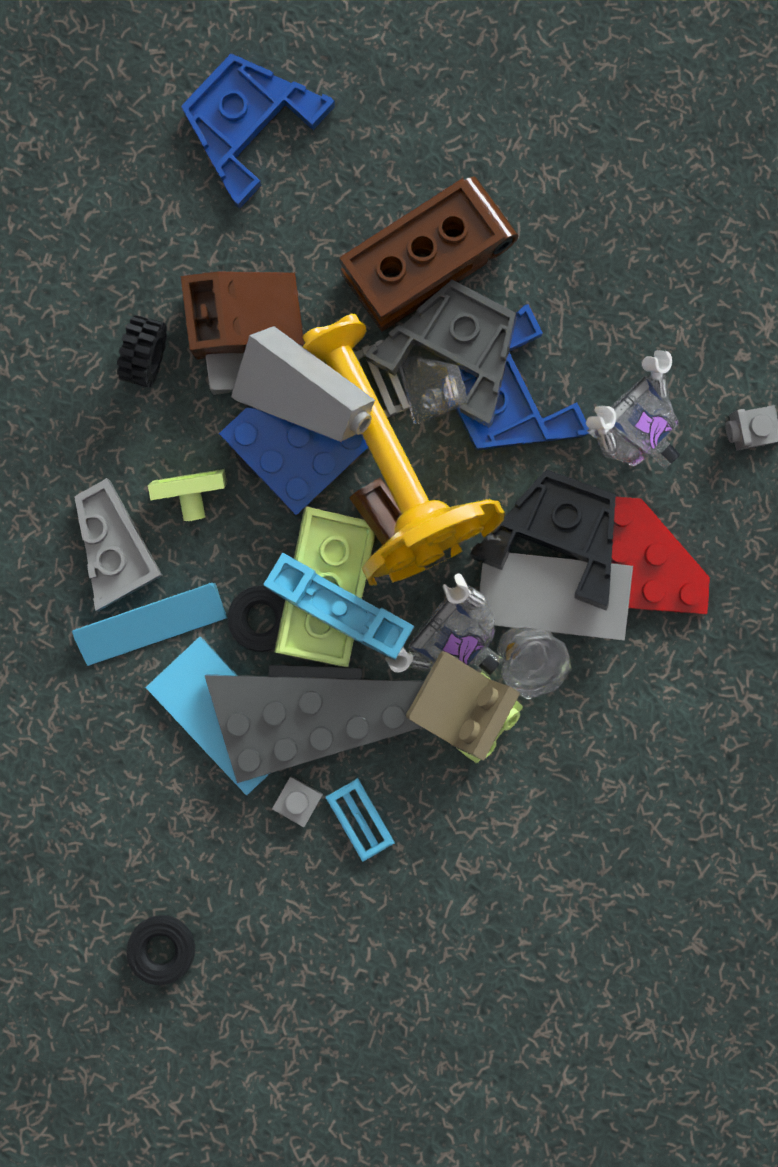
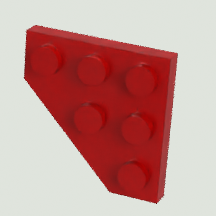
[611,497,710,614]

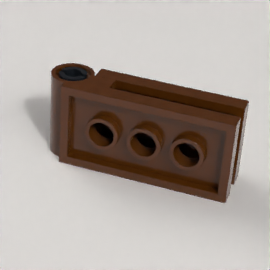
[339,177,519,332]

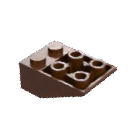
[180,271,304,360]

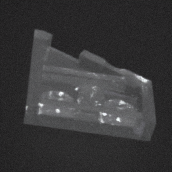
[399,354,468,425]

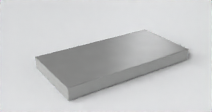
[476,553,633,641]

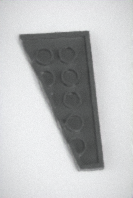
[204,674,425,783]

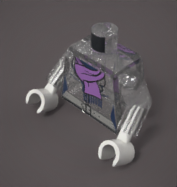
[586,350,680,469]
[385,574,502,676]

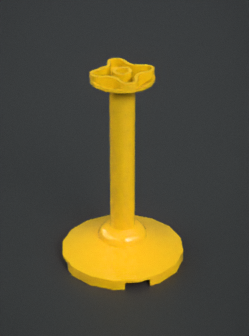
[302,314,505,585]

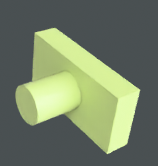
[148,469,227,521]

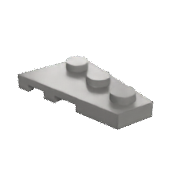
[74,478,163,612]

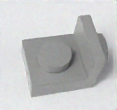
[726,405,778,451]

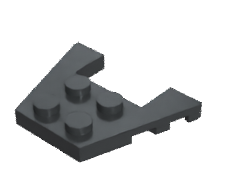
[365,280,517,428]

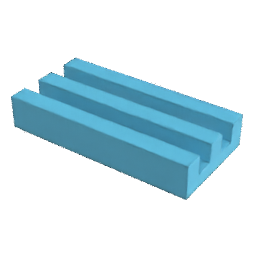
[326,778,395,862]

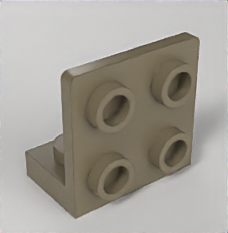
[406,651,520,761]

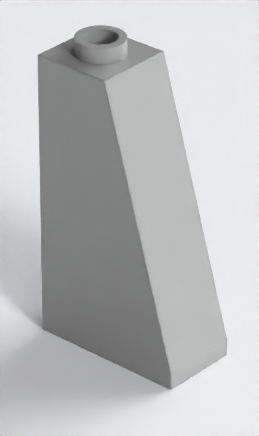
[231,326,375,442]

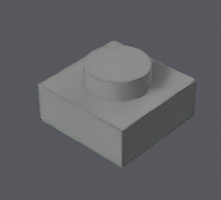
[272,776,323,827]

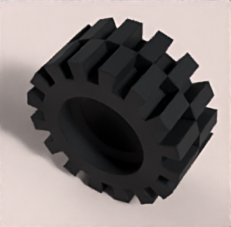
[117,315,167,388]

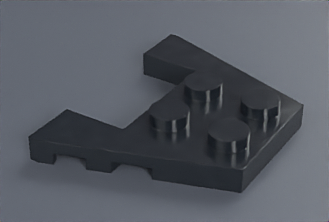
[470,469,616,611]

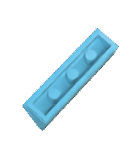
[72,583,227,666]

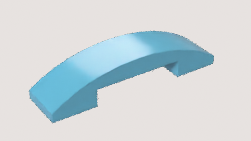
[263,552,414,660]

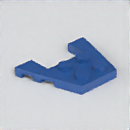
[181,54,335,209]
[444,304,591,451]

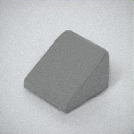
[205,353,244,395]

